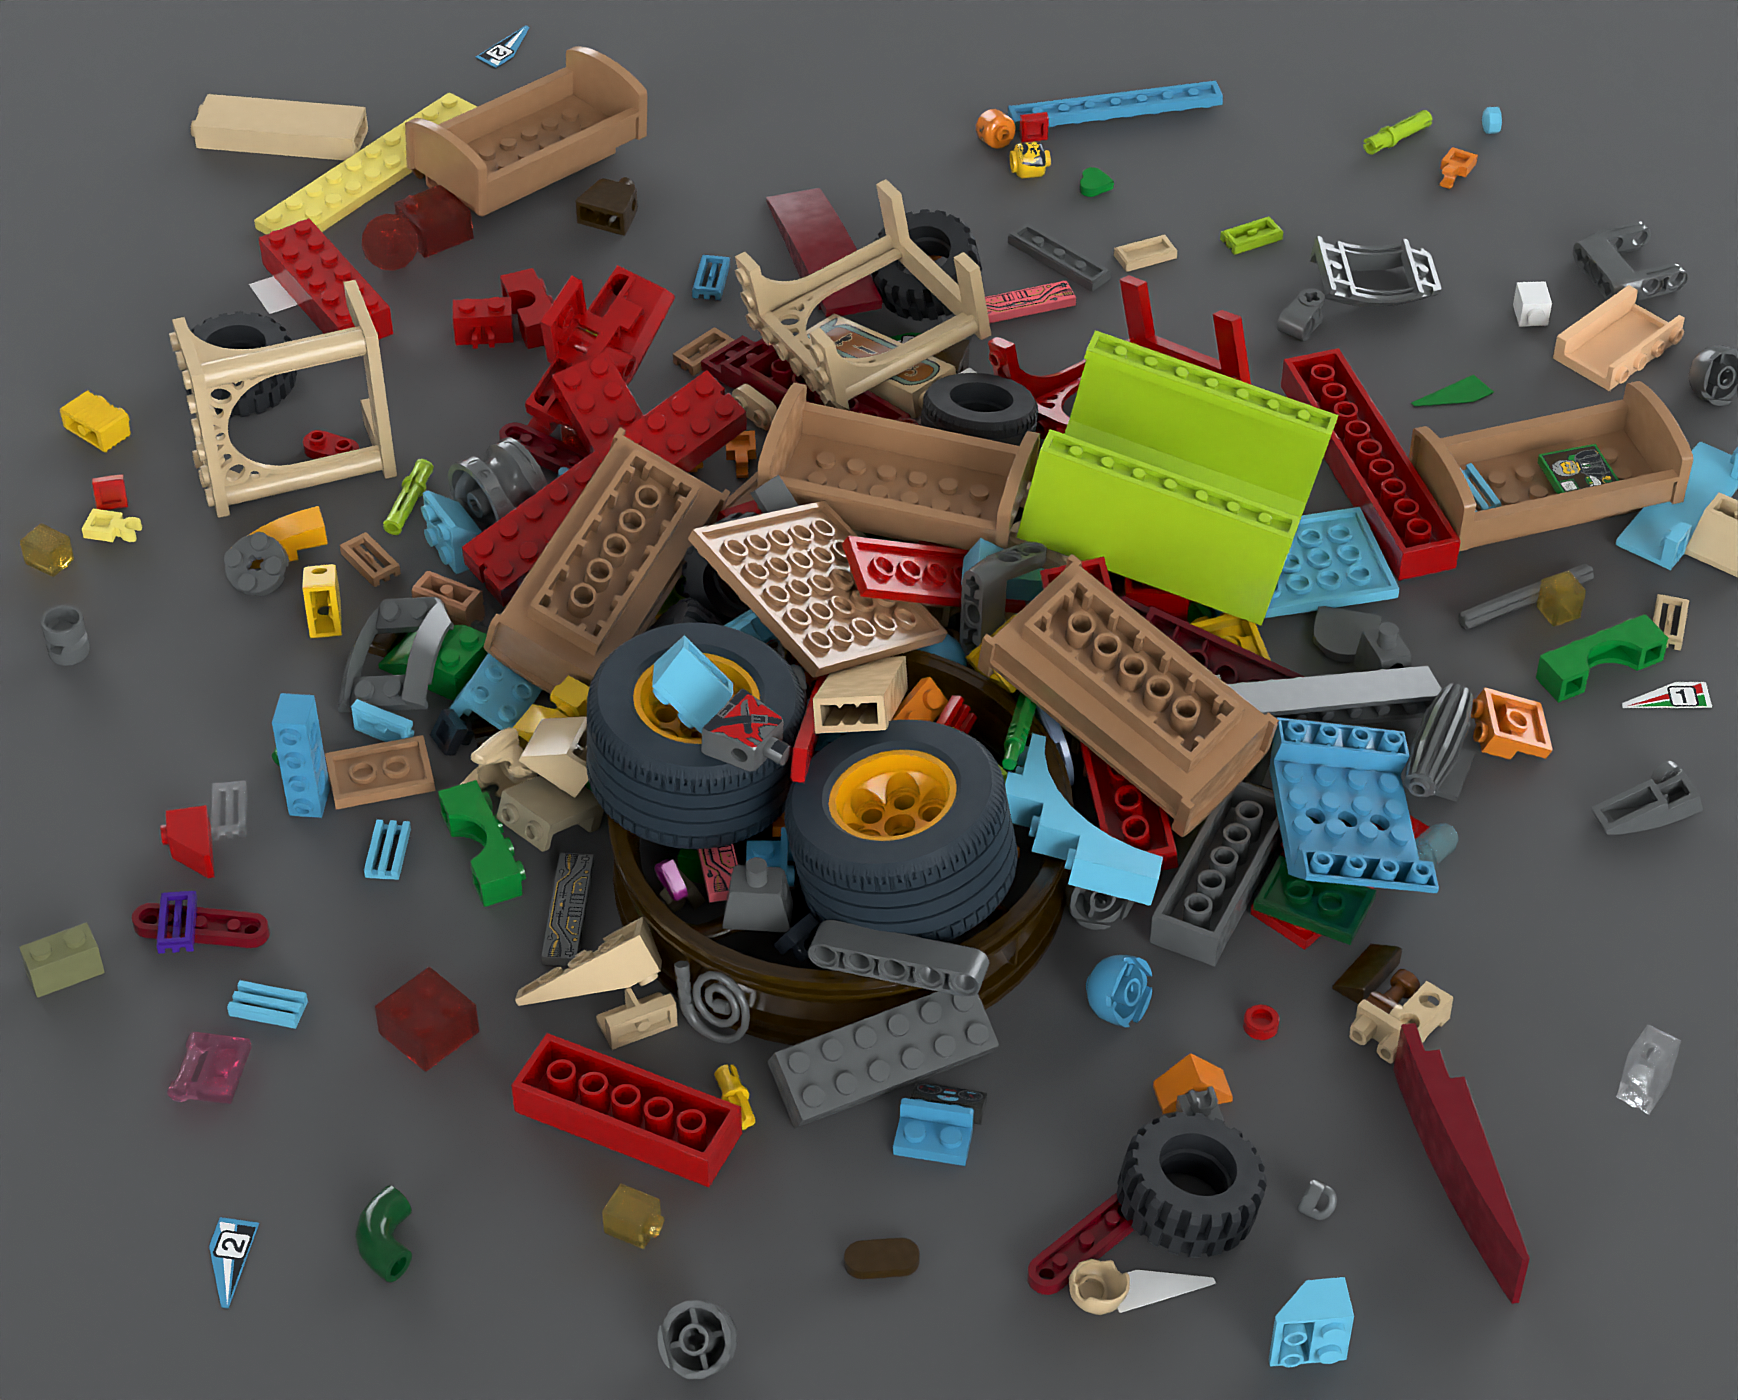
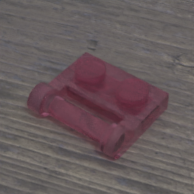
[167,1032,252,1104]

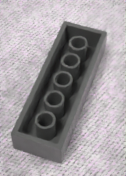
[1150,782,1282,966]
[767,991,999,1129]

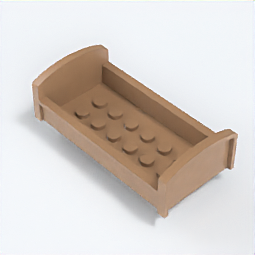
[405,46,647,217]
[1409,381,1693,551]
[757,383,1040,551]
[484,427,731,694]
[977,554,1279,838]

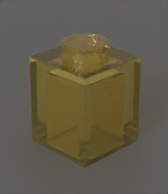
[20,523,74,577]
[1536,570,1586,627]
[602,1183,664,1249]

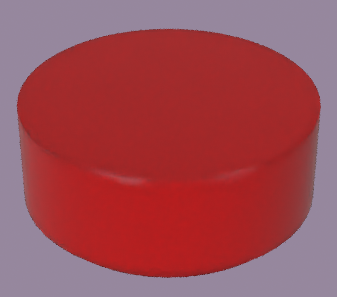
[1243,1005,1280,1040]

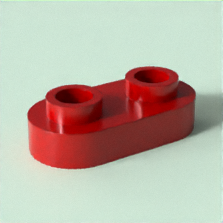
[303,430,359,459]

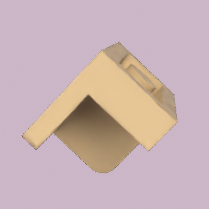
[596,987,678,1050]

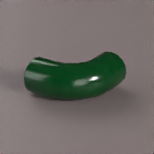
[355,1185,412,1283]

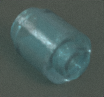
[1415,823,1459,868]

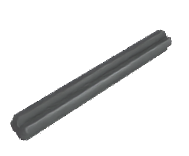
[1458,563,1594,629]

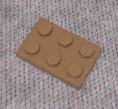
[325,735,435,809]

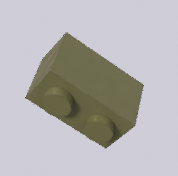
[19,922,105,998]

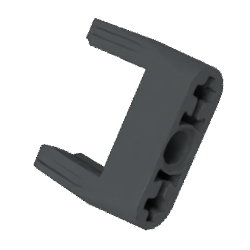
[1573,221,1689,301]
[960,542,1047,656]

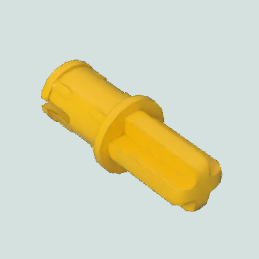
[714,1064,756,1130]

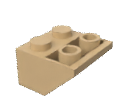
[1684,492,1738,577]
[518,717,588,798]

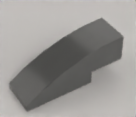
[1591,772,1703,835]

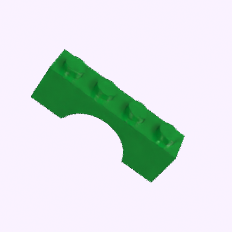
[1536,614,1669,703]
[438,780,526,907]

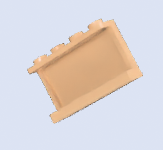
[1553,285,1685,391]

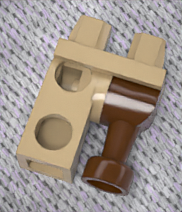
[1349,969,1453,1064]

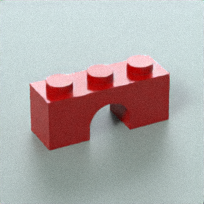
[500,268,554,349]

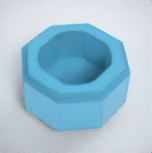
[1482,107,1502,134]

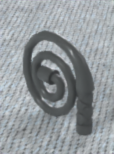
[675,961,750,1044]

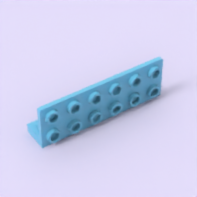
[1616,442,1738,570]
[449,653,542,730]

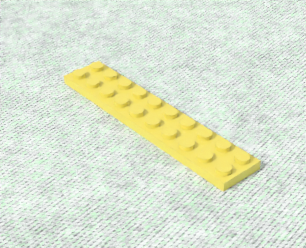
[254,92,477,234]

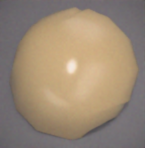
[1069,1259,1130,1315]

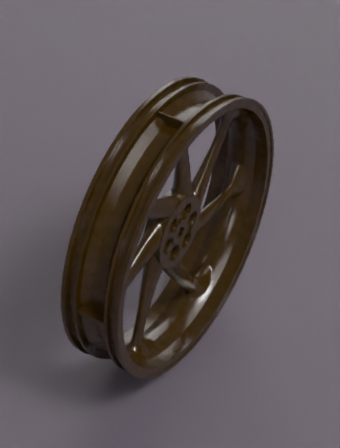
[608,649,1073,1046]

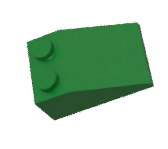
[378,625,488,701]

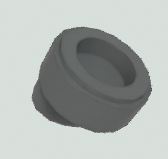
[1297,1178,1337,1220]

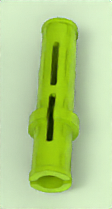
[1363,110,1433,155]
[383,459,434,535]

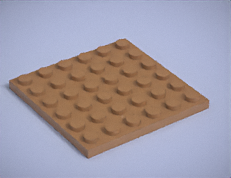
[688,500,948,678]

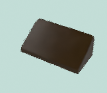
[1332,944,1402,1004]

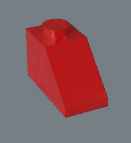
[160,805,215,878]

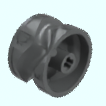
[448,437,548,532]

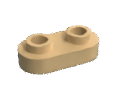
[732,384,778,430]

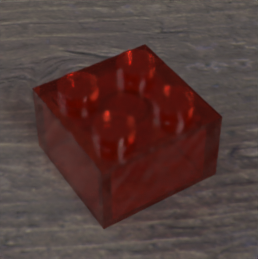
[394,185,474,258]
[375,966,480,1072]

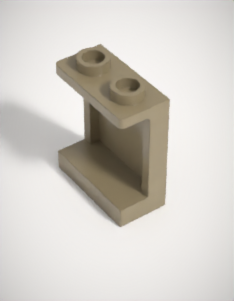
[497,775,604,852]

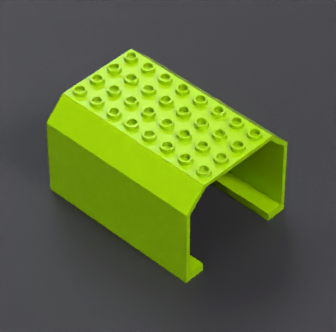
[1016,330,1338,626]

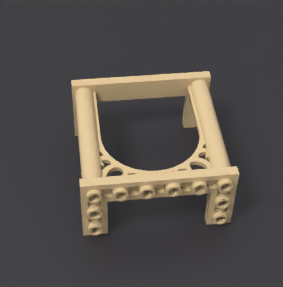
[735,179,991,410]
[169,280,397,518]

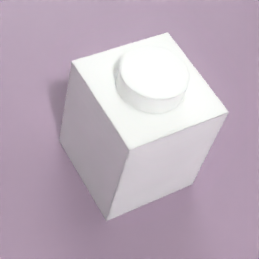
[1513,282,1552,327]

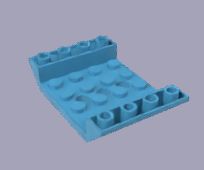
[1269,717,1439,893]

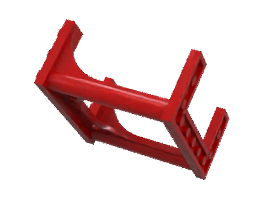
[988,275,1251,440]

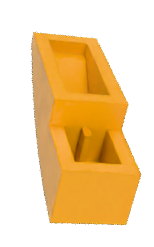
[231,506,328,569]

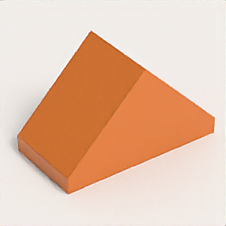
[1153,1053,1233,1114]

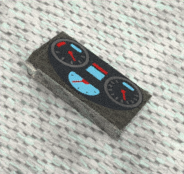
[910,1082,988,1125]

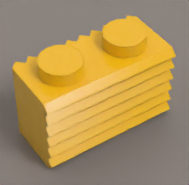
[60,390,131,453]

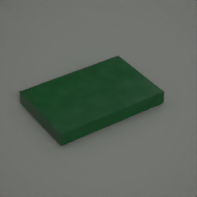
[1253,855,1377,945]

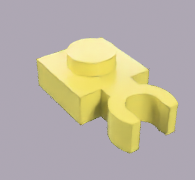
[82,509,142,542]

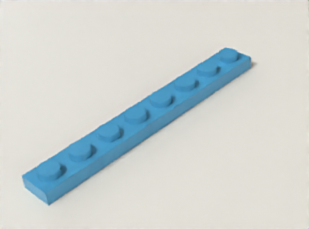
[1008,81,1223,130]

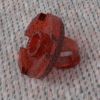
[362,213,418,271]

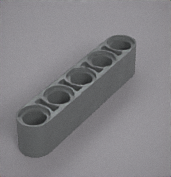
[808,920,989,997]

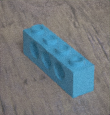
[272,693,330,818]

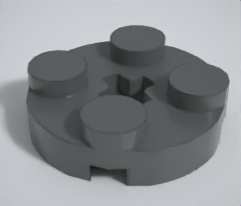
[224,532,289,596]

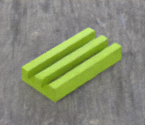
[1220,216,1284,255]

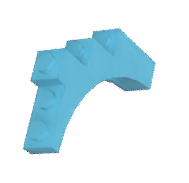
[1005,733,1163,906]

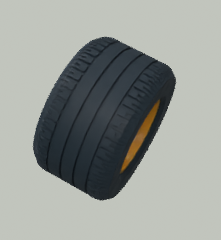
[586,623,805,849]
[784,720,1018,942]

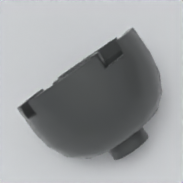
[1688,345,1738,406]
[1063,874,1134,930]
[657,1300,738,1379]

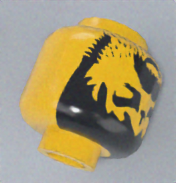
[1009,142,1051,179]

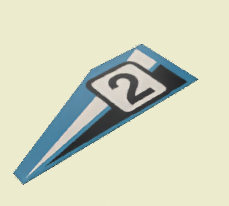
[476,25,530,68]
[209,1217,259,1308]

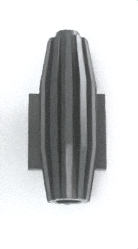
[1401,684,1476,802]

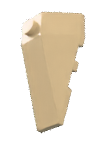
[515,917,662,1006]

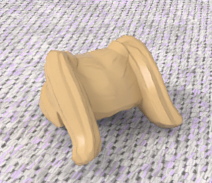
[460,727,538,797]

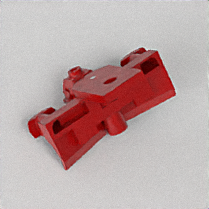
[525,265,675,435]

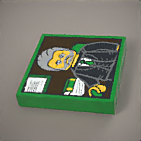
[1537,444,1619,494]

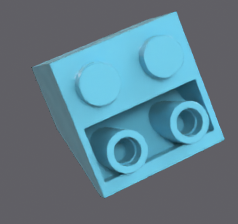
[421,490,482,574]
[652,635,733,734]
[1269,1277,1354,1367]

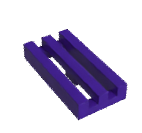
[156,891,198,954]

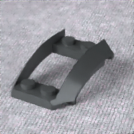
[1310,236,1442,307]
[337,597,454,713]

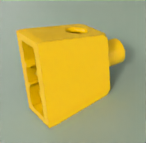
[303,564,342,638]

